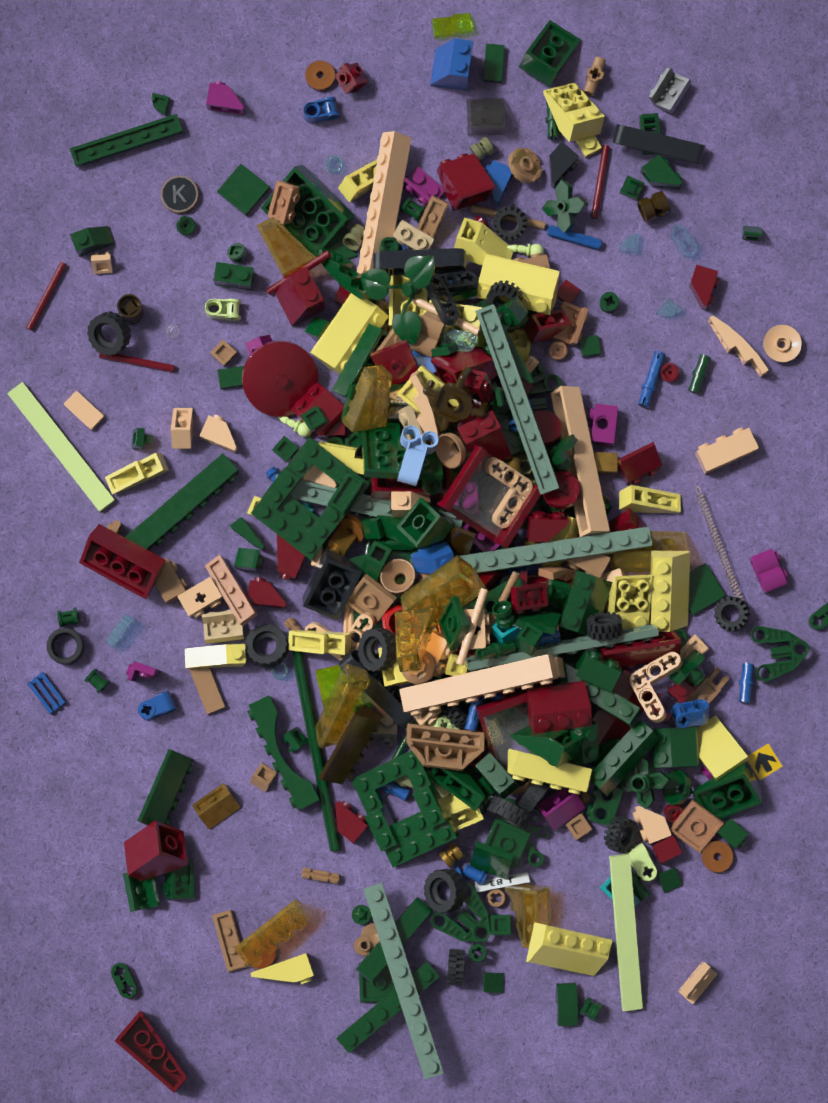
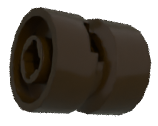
[637,191,671,224]
[117,294,143,325]

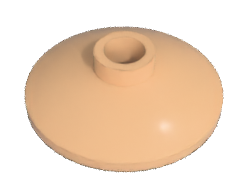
[763,325,801,362]

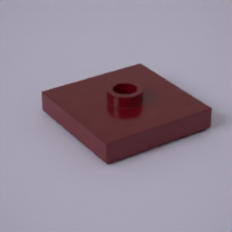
[371,340,419,387]

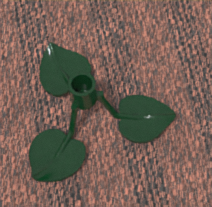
[361,256,435,344]

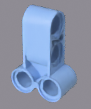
[397,425,439,486]

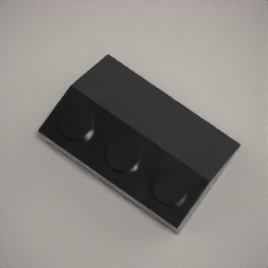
[302,549,362,620]

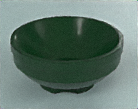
[663,770,692,805]

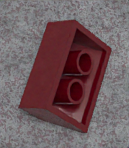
[527,681,592,734]

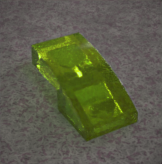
[431,13,473,39]

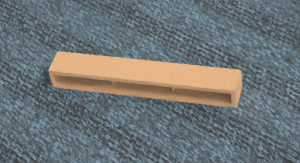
[357,131,412,274]
[550,386,610,537]
[399,654,558,716]

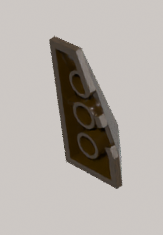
[440,527,476,570]

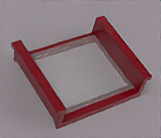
[437,445,541,549]
[475,683,543,781]

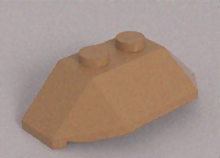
[407,724,484,771]

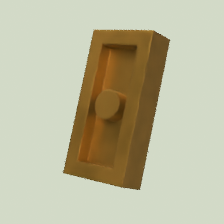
[192,783,240,829]

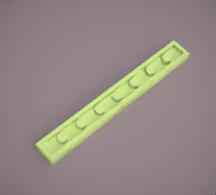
[7,382,115,512]
[609,854,643,1011]

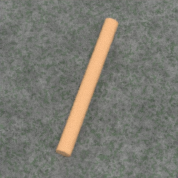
[413,296,481,336]
[456,588,488,666]

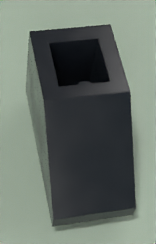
[549,142,579,188]

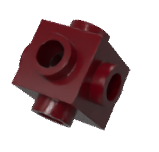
[335,63,369,94]

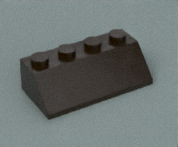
[318,704,383,785]

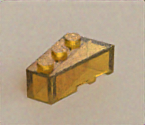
[256,217,316,278]
[342,365,392,432]
[395,608,437,672]
[505,884,551,948]

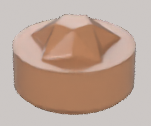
[549,340,568,360]

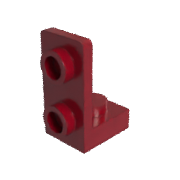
[464,369,495,404]

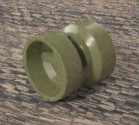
[469,137,495,162]
[343,224,365,251]

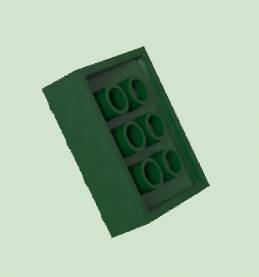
[261,165,356,259]

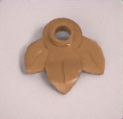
[354,923,380,956]

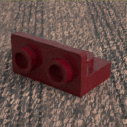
[511,582,548,614]

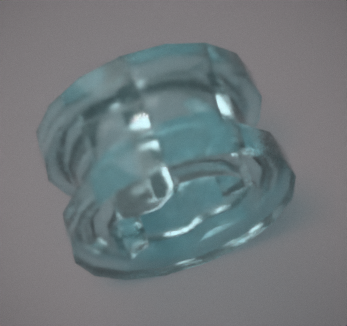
[326,155,343,174]
[271,662,288,680]

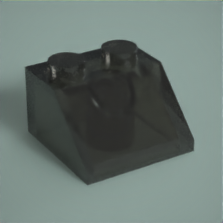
[466,98,505,136]

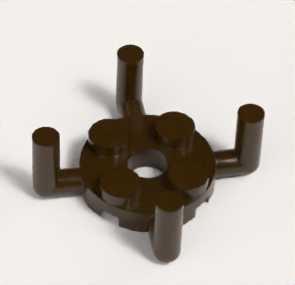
[423,367,489,431]

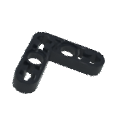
[425,271,477,326]

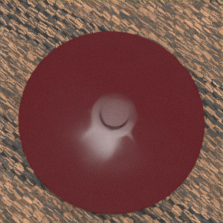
[242,340,318,417]

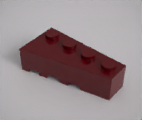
[114,1010,187,1093]

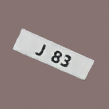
[474,872,530,892]

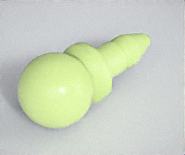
[508,243,544,257]
[279,416,312,437]

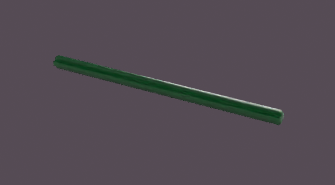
[290,650,341,852]

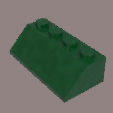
[137,749,195,825]

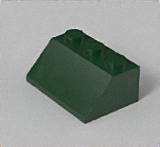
[559,570,613,635]

